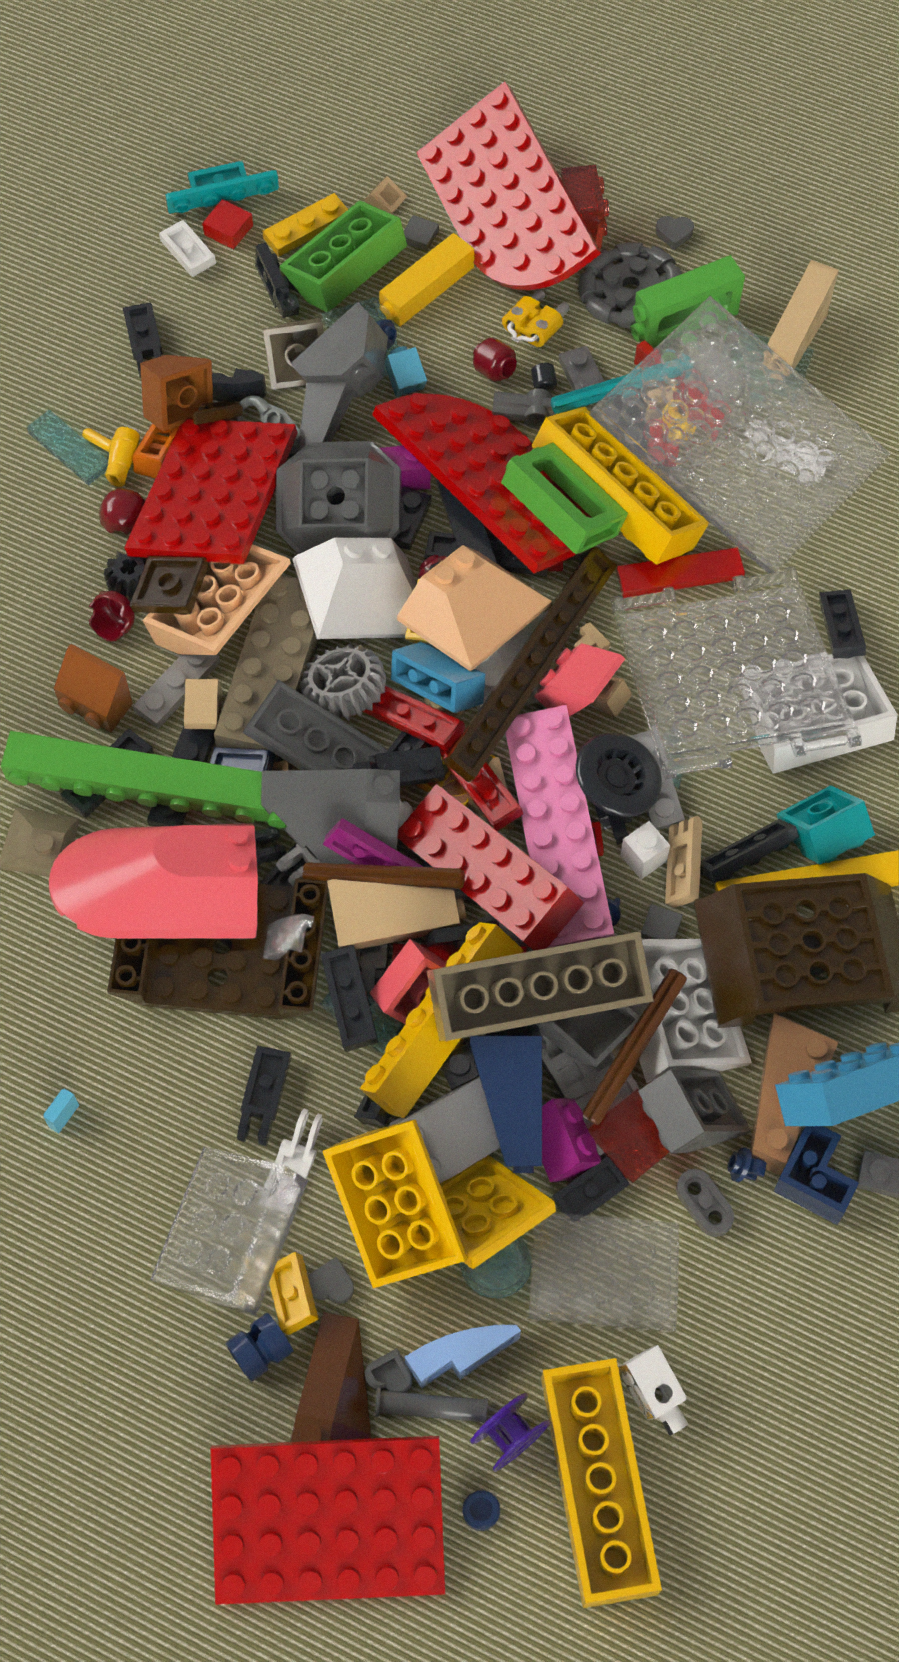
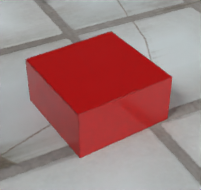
[202,199,253,250]

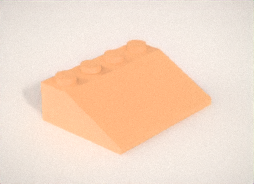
[143,544,291,655]

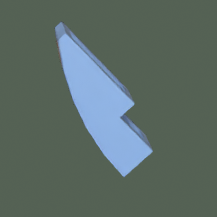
[405,1325,521,1389]

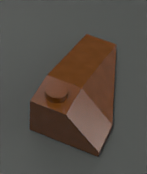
[290,1312,372,1442]

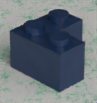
[773,1126,859,1225]

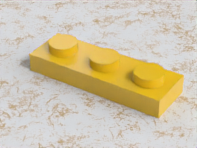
[262,193,348,257]

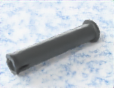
[375,1387,488,1423]

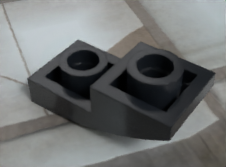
[212,368,267,402]

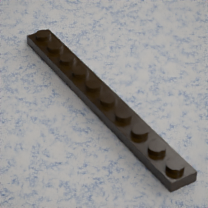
[443,546,617,783]

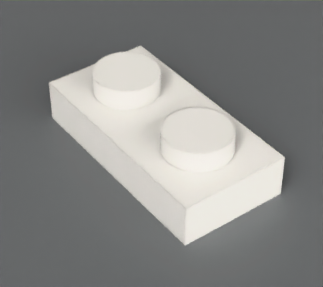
[159,220,216,277]

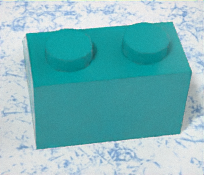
[776,785,875,865]

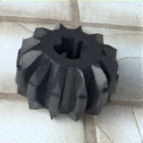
[103,551,148,602]

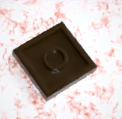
[130,556,209,614]

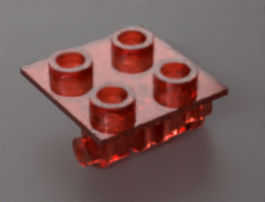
[588,1088,670,1183]

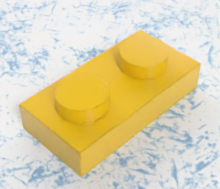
[266,1252,319,1335]

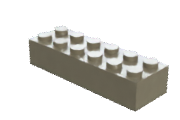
[214,575,319,762]
[427,931,653,1041]

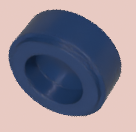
[463,1490,500,1531]

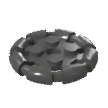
[579,242,682,328]

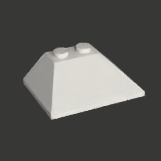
[293,538,416,639]

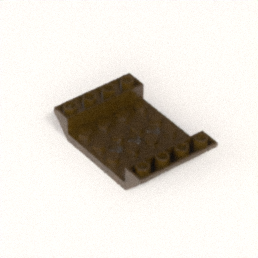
[694,873,899,1028]
[107,878,329,1020]

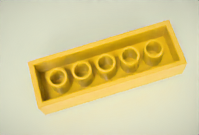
[532,407,709,564]
[541,1358,662,1608]

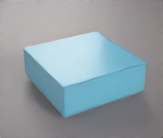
[43,1088,79,1134]

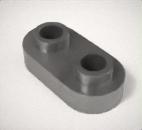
[676,1169,734,1237]

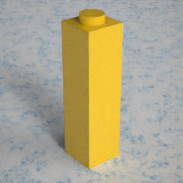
[379,233,474,327]

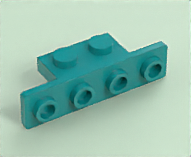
[165,161,279,214]

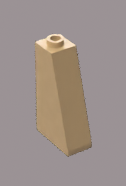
[761,260,839,378]
[327,879,467,950]

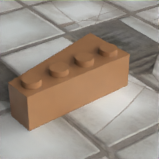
[750,1013,839,1176]

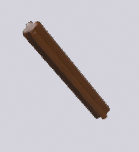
[302,862,465,888]
[582,968,687,1125]

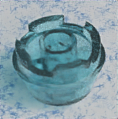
[460,1237,532,1298]

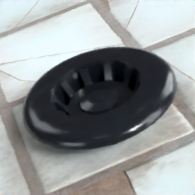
[575,733,662,817]

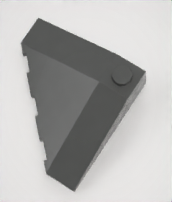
[261,769,400,864]

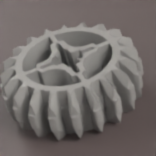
[300,643,387,721]

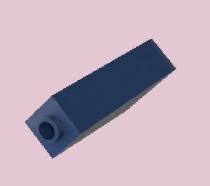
[470,1036,542,1173]

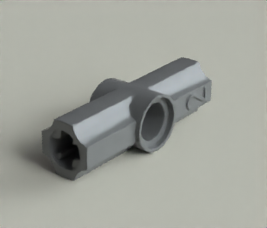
[492,389,556,429]

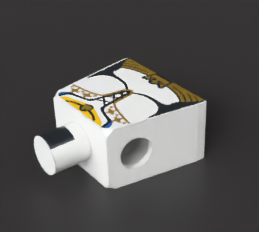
[618,1345,688,1436]

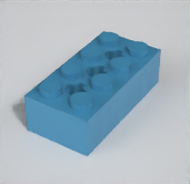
[775,1042,899,1126]

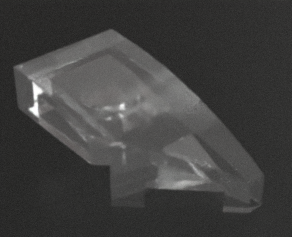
[263,914,314,961]

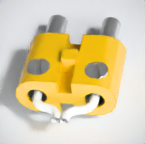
[502,290,570,347]

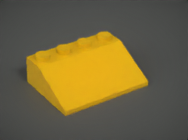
[322,1119,467,1288]

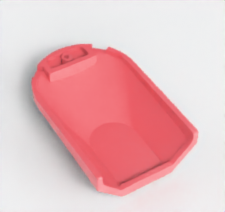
[49,823,258,939]

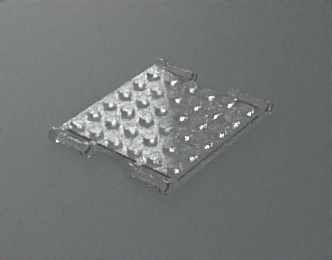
[611,566,862,780]

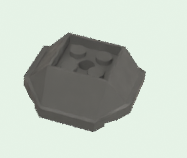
[276,441,401,554]

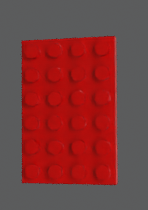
[124,419,298,564]
[210,1436,445,1605]

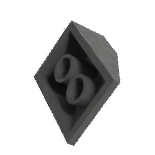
[638,1069,751,1154]

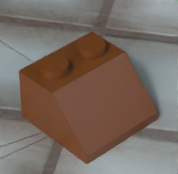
[140,355,213,432]
[54,644,133,732]

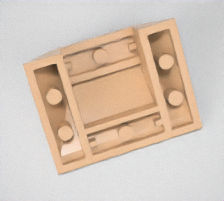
[397,545,552,672]

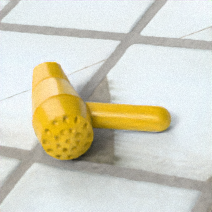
[82,427,140,487]

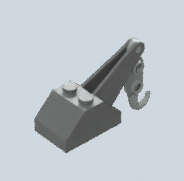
[236,302,388,456]

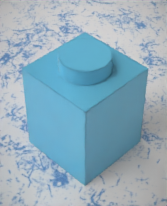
[385,346,427,397]

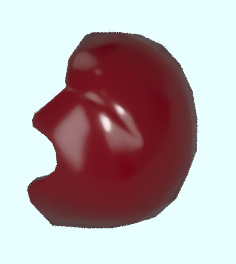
[99,488,145,535]
[89,591,135,642]

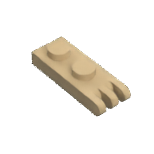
[665,816,702,908]

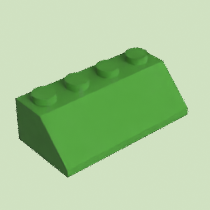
[280,200,407,312]

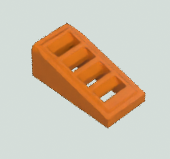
[132,424,179,478]

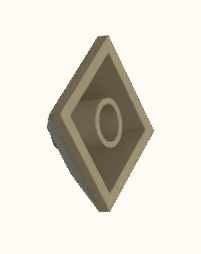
[263,318,324,390]
[0,807,79,877]

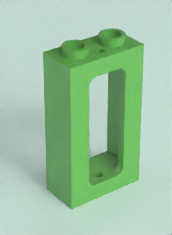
[631,255,745,348]
[501,443,628,555]

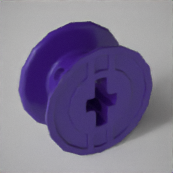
[470,1392,551,1472]

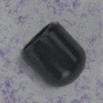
[531,363,557,392]

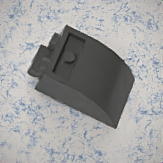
[537,1006,640,1067]

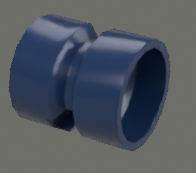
[225,1312,294,1383]

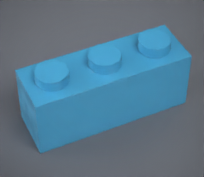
[391,642,486,713]

